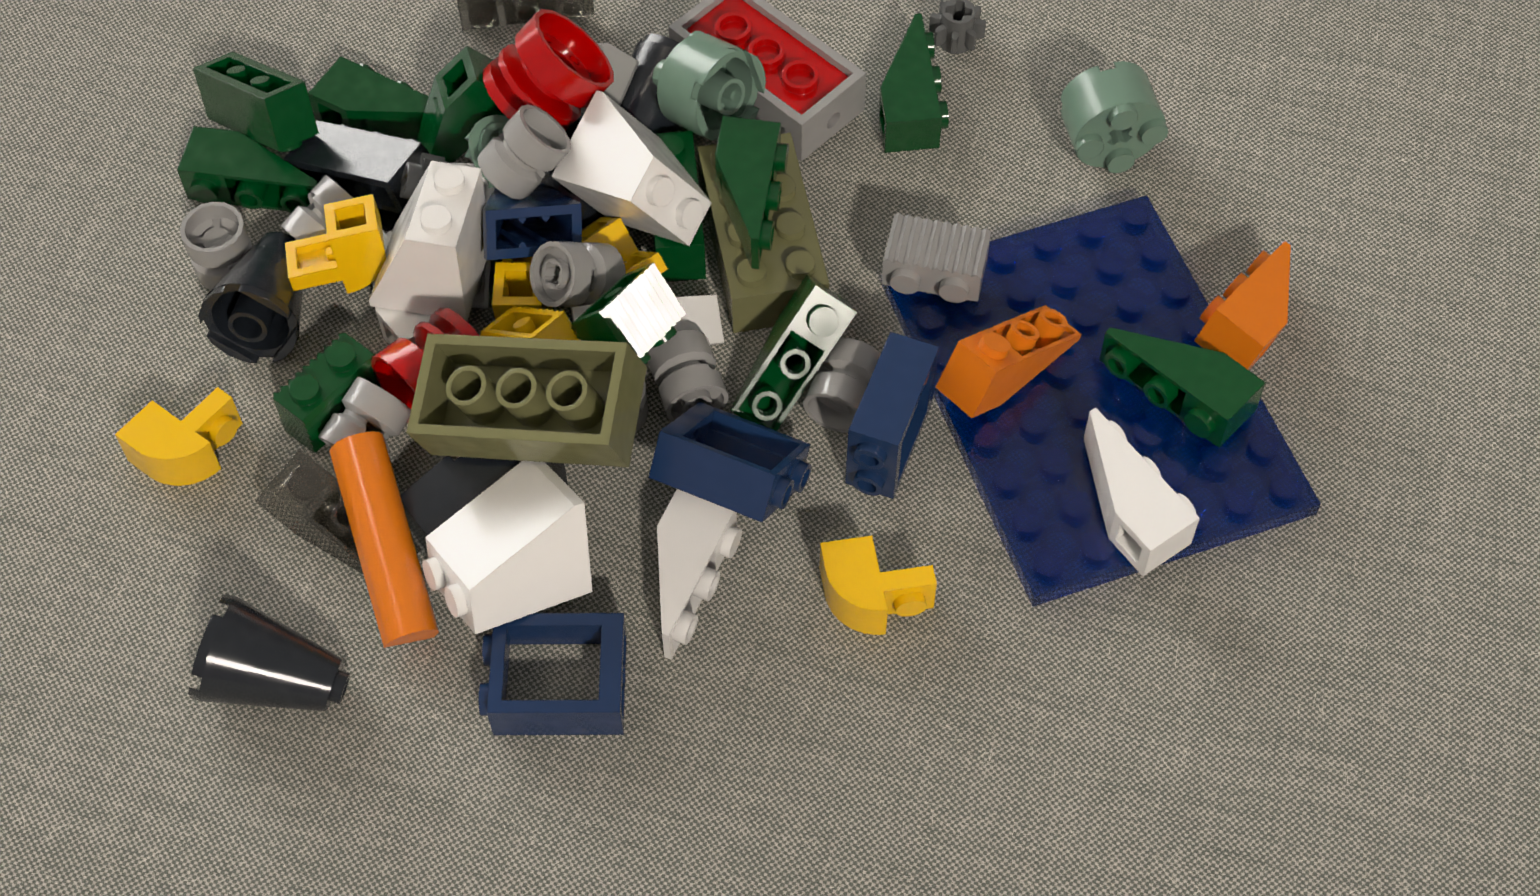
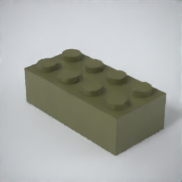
[697,132,829,333]
[406,334,647,467]

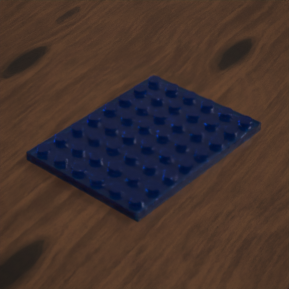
[881,195,1321,607]

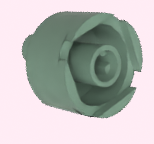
[652,31,766,141]
[1060,61,1169,173]

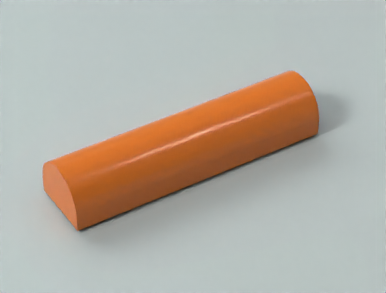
[329,431,439,648]

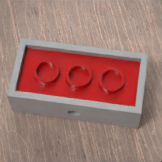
[668,0,866,162]

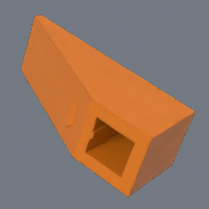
[1194,241,1291,370]
[935,305,1082,418]

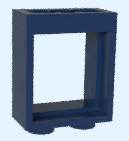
[845,332,939,499]
[648,402,812,522]
[479,613,627,735]

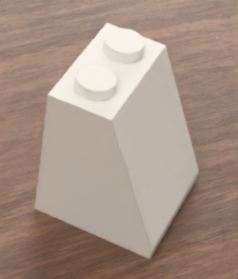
[551,90,712,246]
[369,161,486,321]
[422,461,593,634]

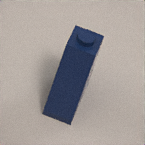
[483,183,582,260]

